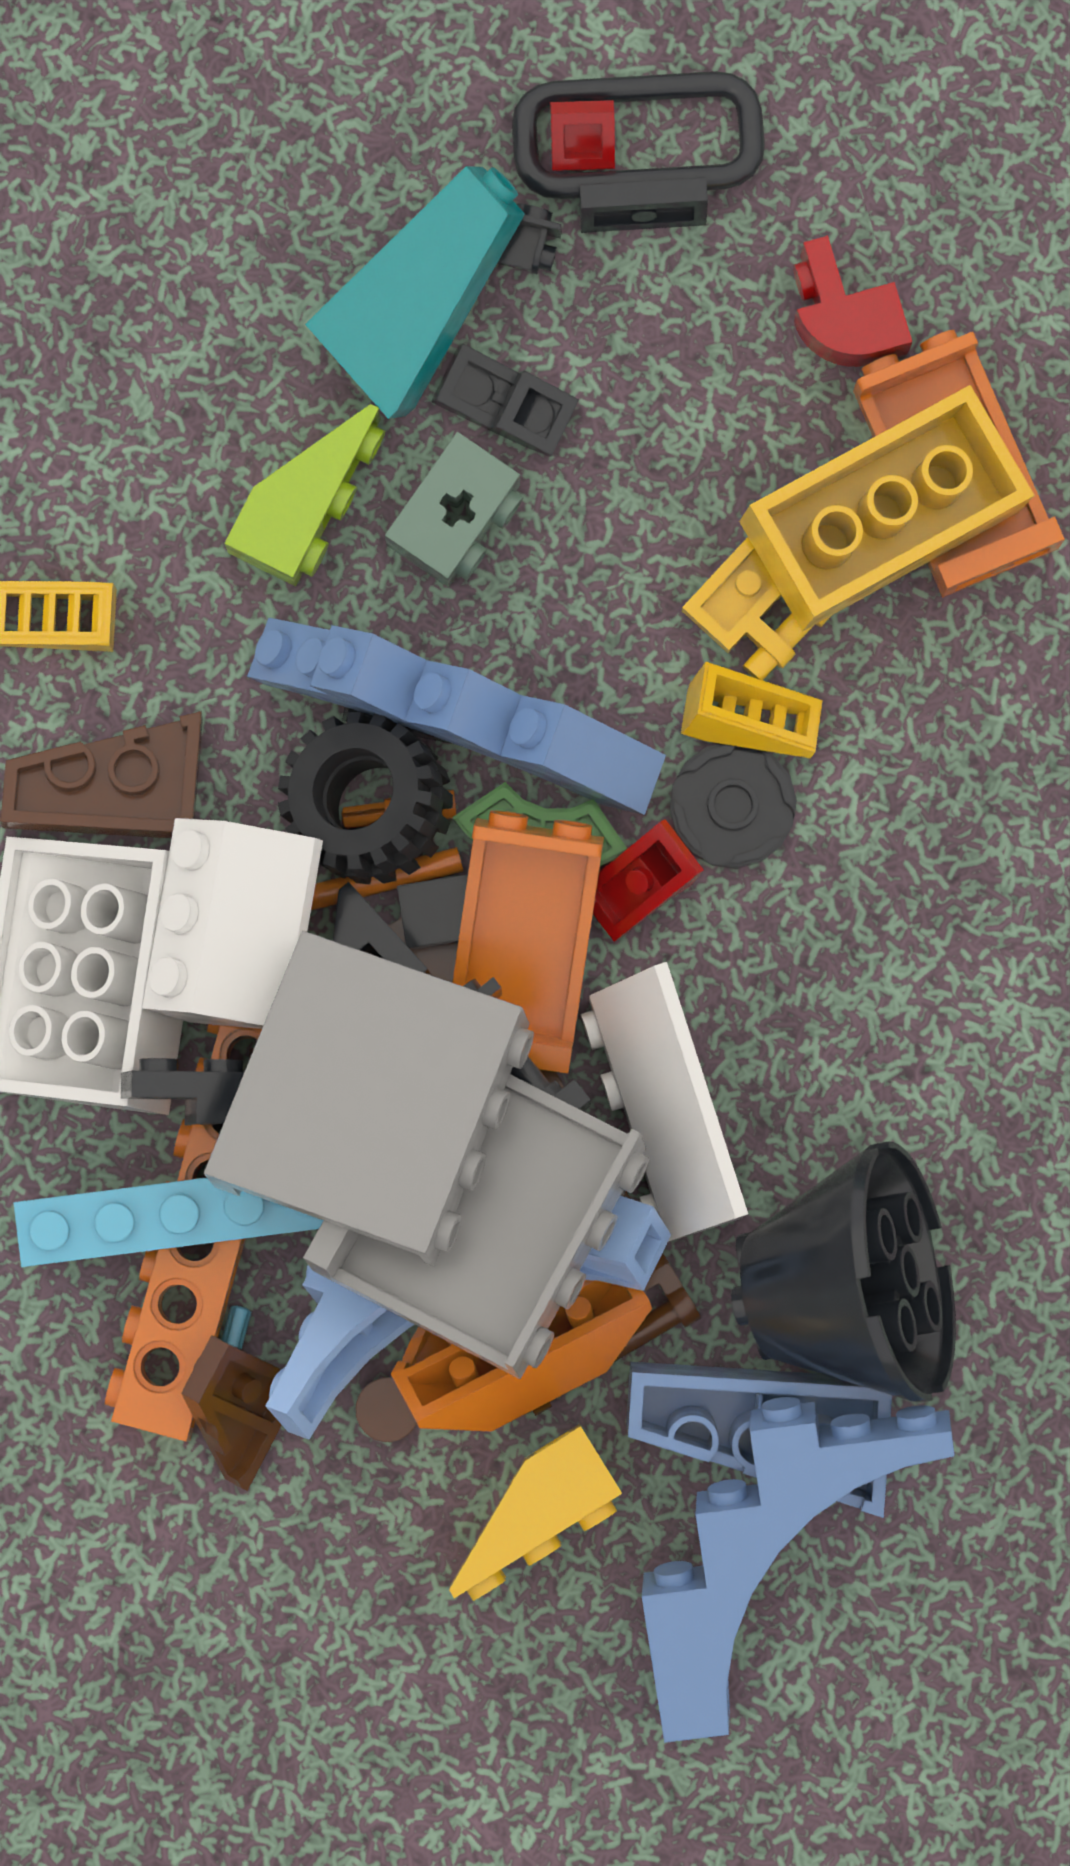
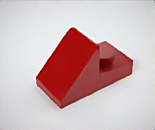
[593,819,704,942]

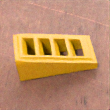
[0,581,117,652]
[681,662,823,758]

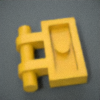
[682,537,831,680]

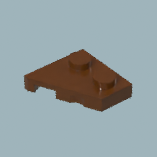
[181,1335,282,1491]

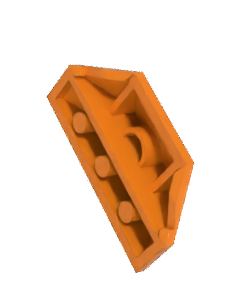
[390,1280,652,1432]

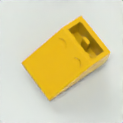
[449,1424,622,1601]

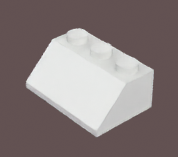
[142,818,323,1029]

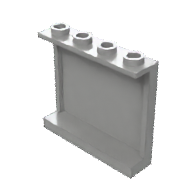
[204,931,534,1267]
[303,1074,649,1379]

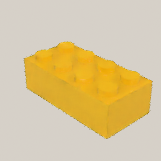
[739,385,1035,632]

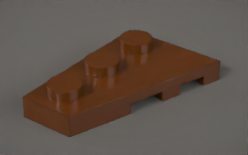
[0,711,203,839]

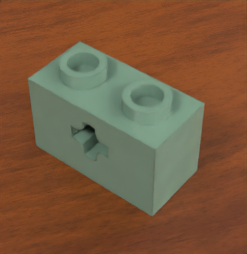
[385,432,524,588]

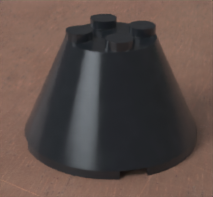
[731,1141,956,1403]

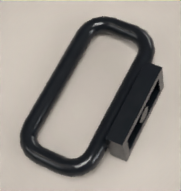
[512,71,765,233]

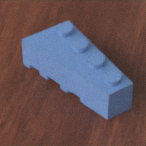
[626,1362,892,1518]

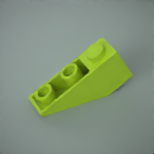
[224,404,386,587]

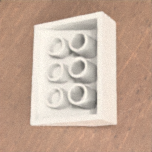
[0,836,183,1115]
[581,962,748,1242]

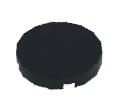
[669,744,797,869]

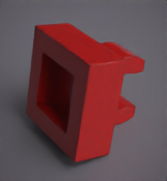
[550,100,615,171]

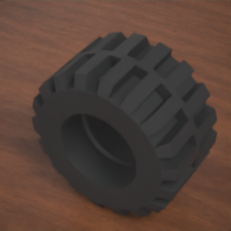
[278,712,453,885]

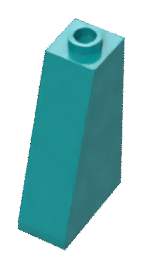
[305,166,525,419]

